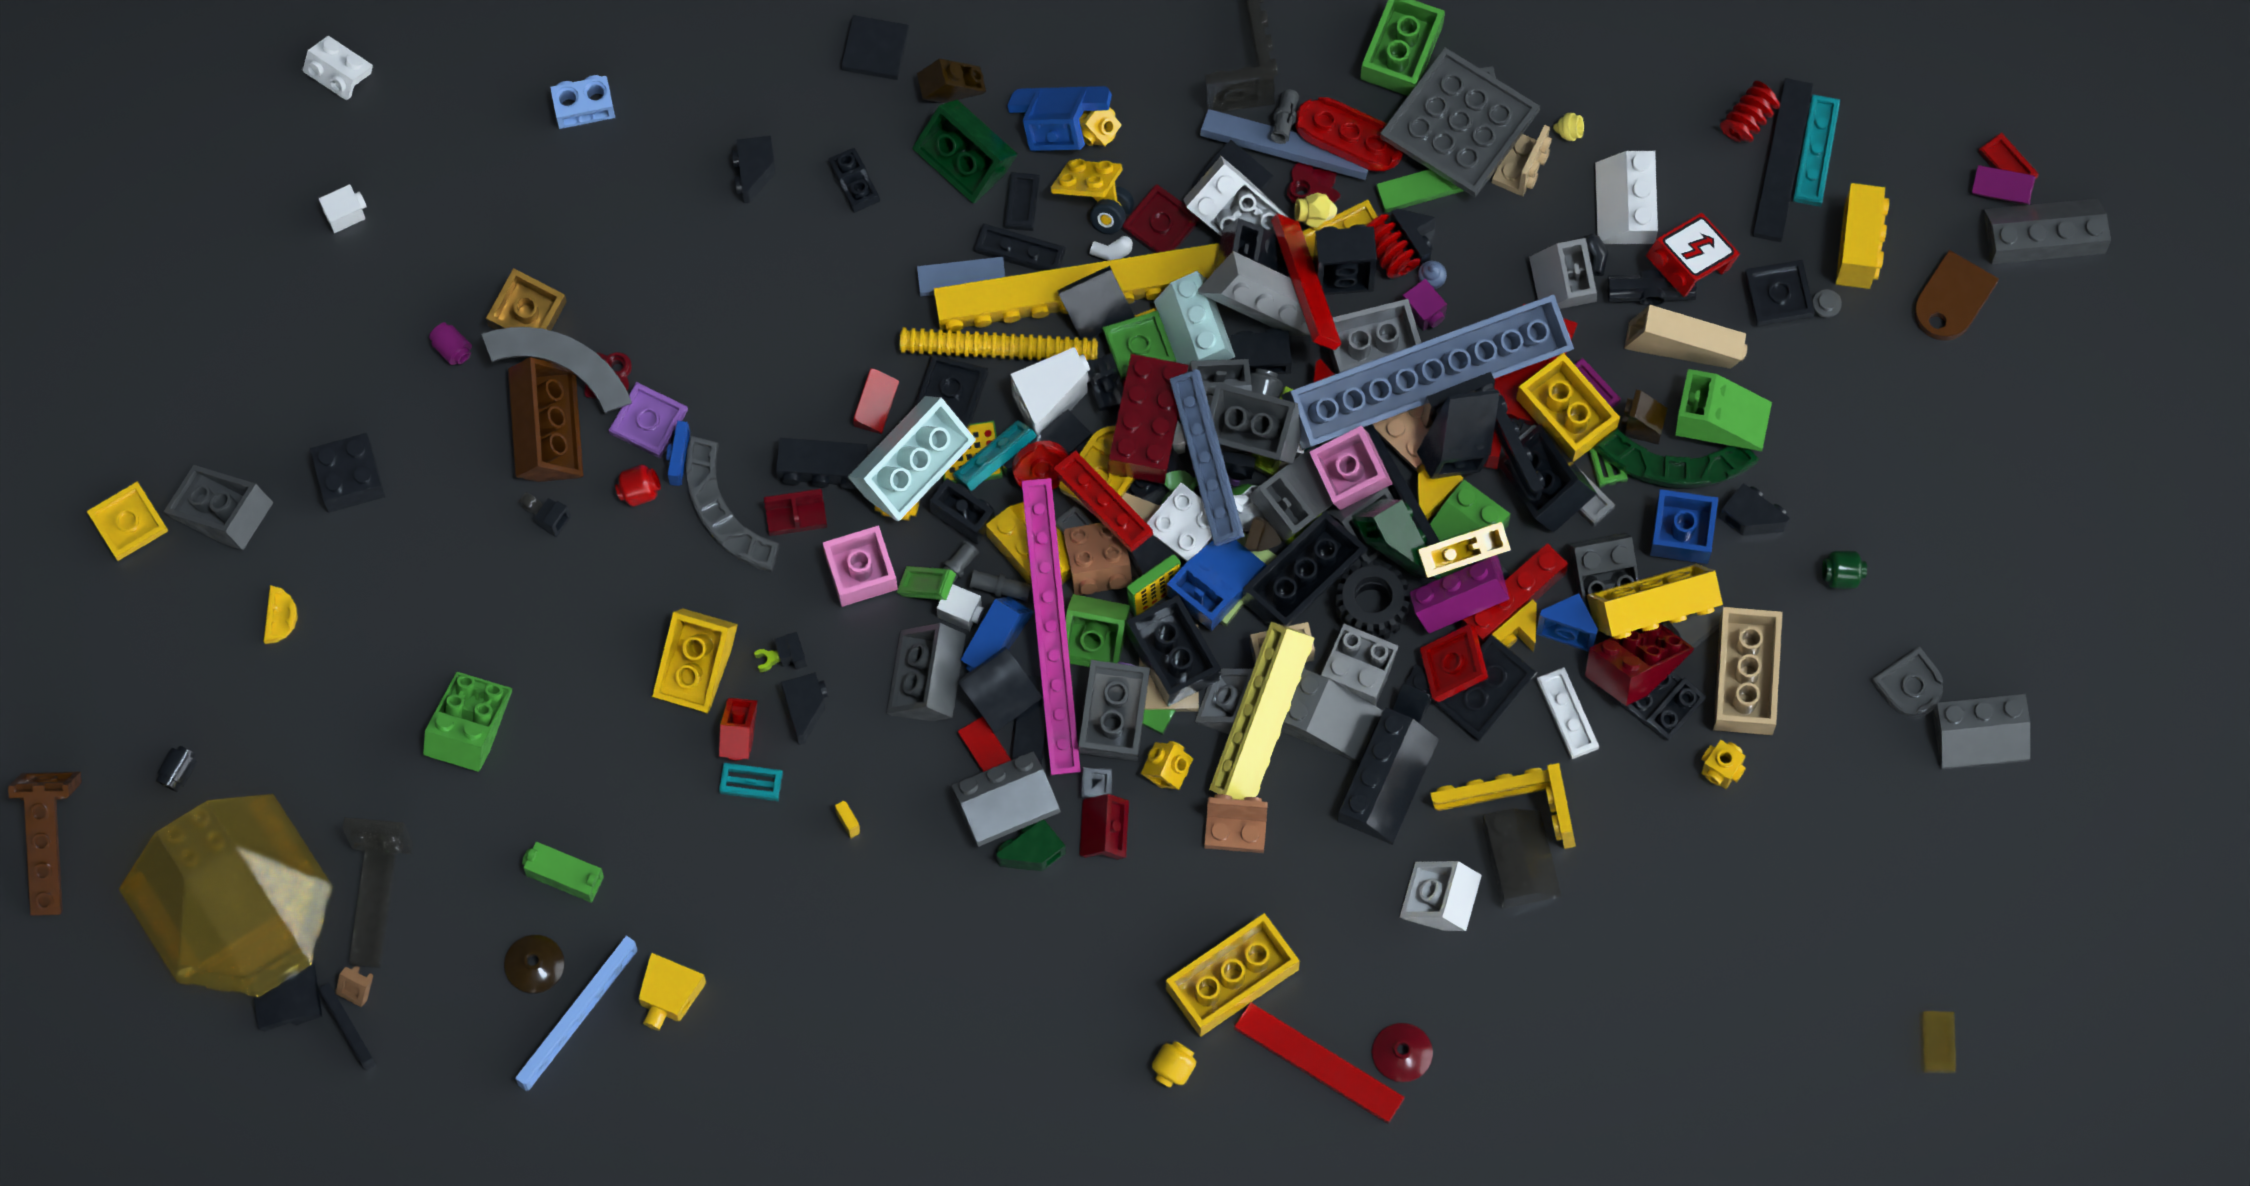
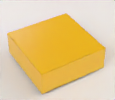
[835,801,860,838]

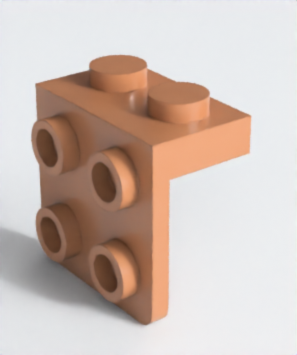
[1064,522,1132,595]

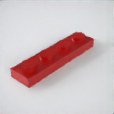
[1053,450,1153,552]

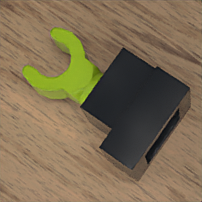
[754,632,807,672]

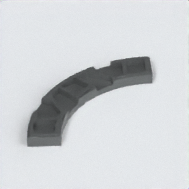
[481,327,632,414]
[686,436,780,573]

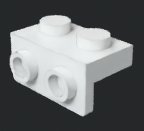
[303,36,373,100]

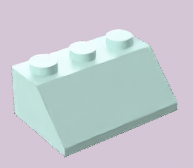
[1154,271,1235,372]

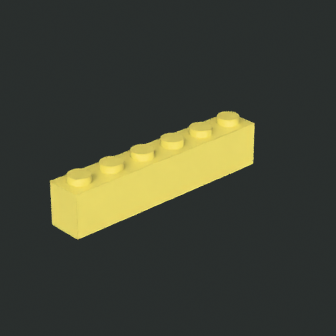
[1209,622,1314,800]

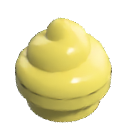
[1553,113,1584,141]

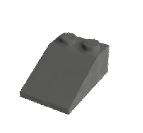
[163,465,273,550]
[1079,660,1150,761]
[1281,668,1383,764]

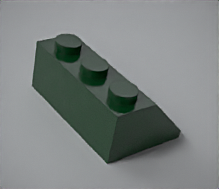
[912,99,1018,203]

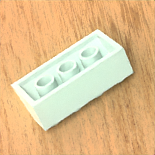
[848,396,976,521]

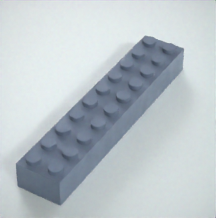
[1282,294,1574,450]

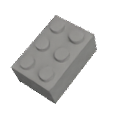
[1328,299,1421,374]

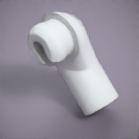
[1089,236,1133,261]

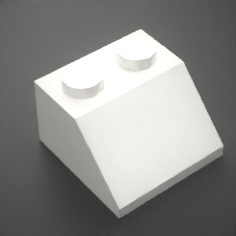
[1400,861,1482,931]

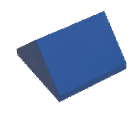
[1536,593,1598,652]

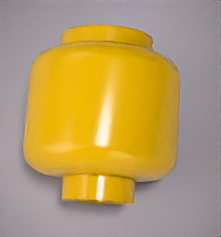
[1152,1041,1196,1088]

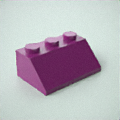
[1410,555,1509,633]

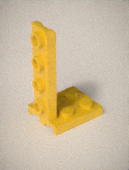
[1431,763,1576,849]

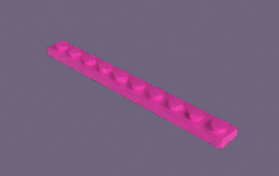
[1021,478,1081,776]

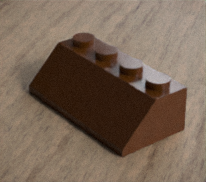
[508,357,583,482]

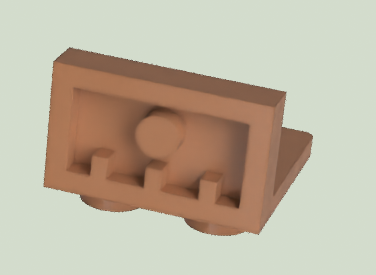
[1204,794,1268,853]

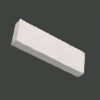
[1537,667,1599,759]

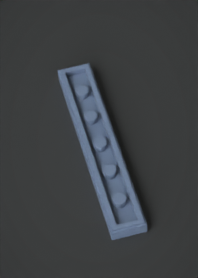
[1200,109,1369,180]
[1170,369,1245,546]

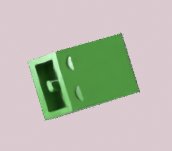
[1675,369,1772,451]
[423,672,512,772]

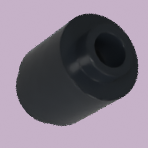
[156,746,197,792]

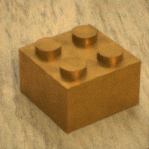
[486,268,567,331]

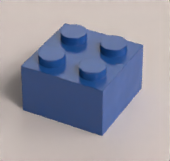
[1650,489,1718,564]

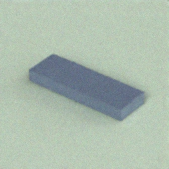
[917,257,1005,297]

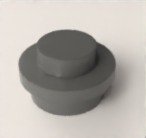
[1812,289,1842,318]

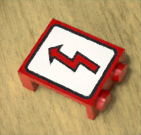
[1646,213,1740,297]

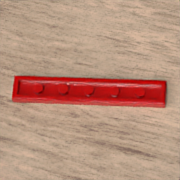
[1271,213,1341,350]
[1234,1002,1405,1124]

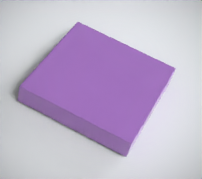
[608,382,688,458]

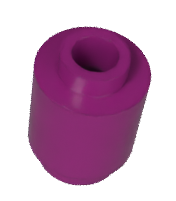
[429,322,472,365]

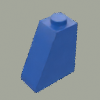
[961,597,1034,672]

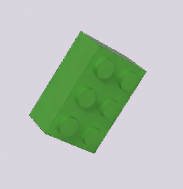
[1361,0,1445,96]

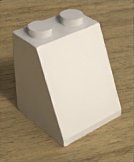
[1011,347,1090,435]

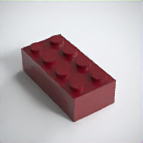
[1107,354,1188,484]

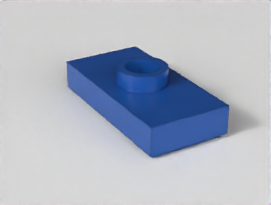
[666,421,691,486]

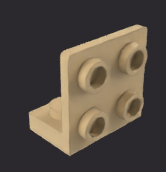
[1492,125,1552,197]

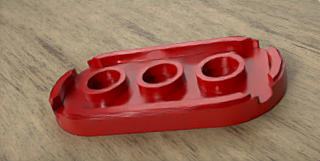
[1295,97,1403,171]

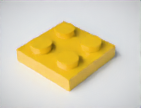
[87,481,168,561]

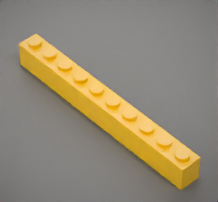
[934,243,1220,332]

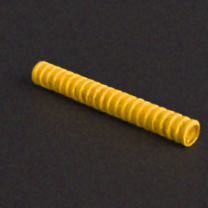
[900,327,1098,361]

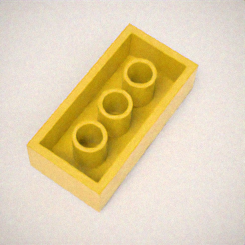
[1587,564,1723,639]
[1166,913,1300,1037]

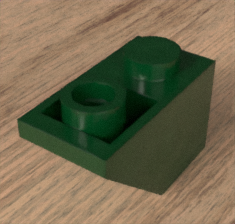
[996,819,1066,871]

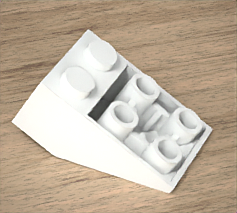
[1183,156,1289,236]

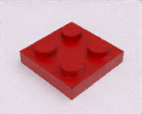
[1420,624,1488,702]

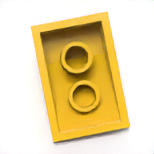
[652,608,738,713]

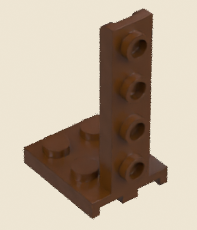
[8,772,82,915]

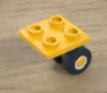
[1051,159,1134,234]

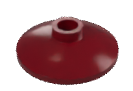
[1372,1023,1433,1083]

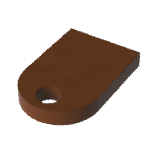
[1915,250,1999,341]

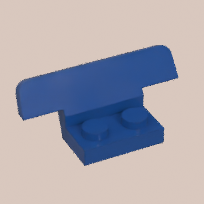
[1007,86,1112,151]

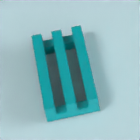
[719,763,783,802]

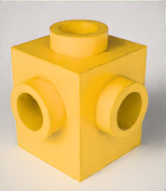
[1079,107,1122,146]
[1701,740,1746,789]
[1141,741,1193,790]

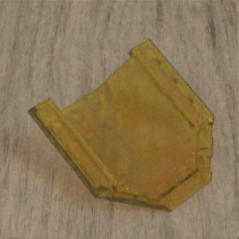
[119,794,333,997]

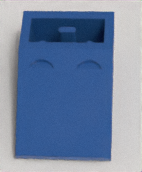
[1167,540,1267,632]

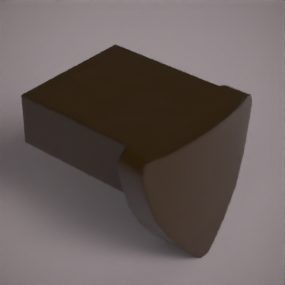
[1245,516,1282,551]

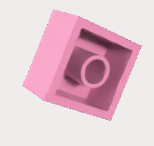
[1309,425,1393,510]
[823,525,898,607]

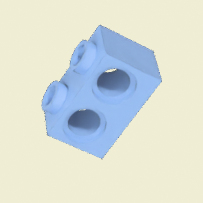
[550,75,615,129]

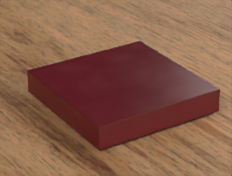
[1121,184,1202,253]

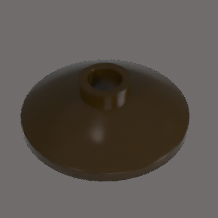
[504,935,565,994]

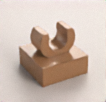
[335,966,373,1007]

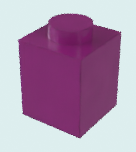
[1402,279,1447,331]

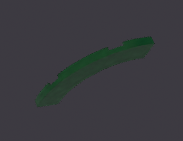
[1594,428,1760,488]

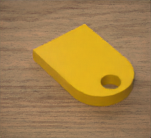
[1059,426,1135,500]

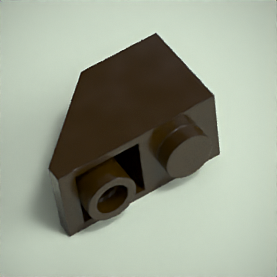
[917,58,986,103]
[1621,389,1668,445]

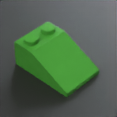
[1430,480,1511,577]

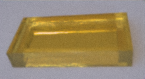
[1923,1011,1956,1073]

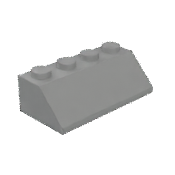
[1198,251,1311,336]

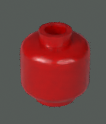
[615,464,661,507]

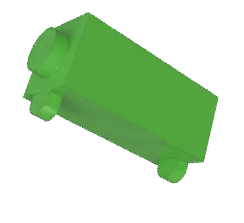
[522,842,604,903]

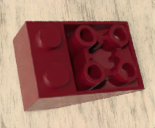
[1585,623,1694,706]

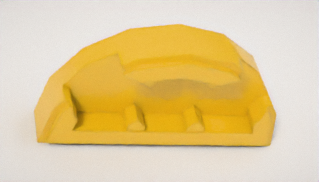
[264,585,298,644]

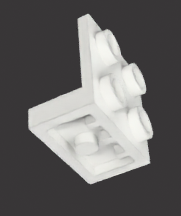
[1147,483,1212,562]

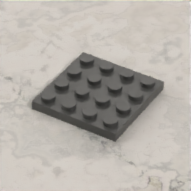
[1380,47,1540,197]

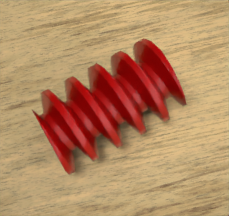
[1720,80,1780,143]
[1367,214,1421,279]

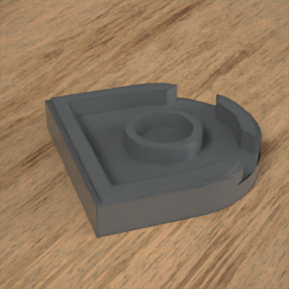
[1871,646,1943,717]

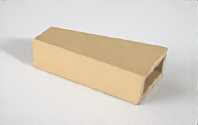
[1624,305,1747,369]

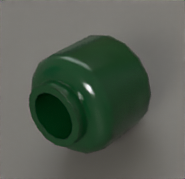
[1822,551,1867,589]

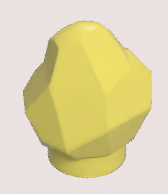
[1294,193,1337,228]

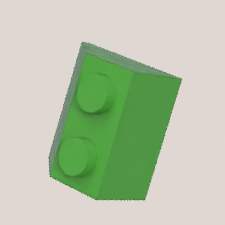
[1065,594,1130,667]

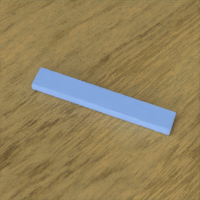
[515,936,637,1091]

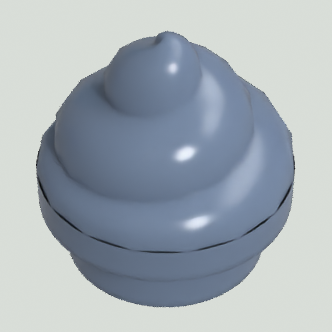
[1418,261,1447,289]

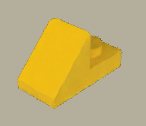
[1492,599,1537,651]

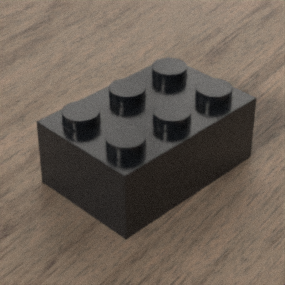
[1313,224,1377,295]
[1125,595,1221,707]

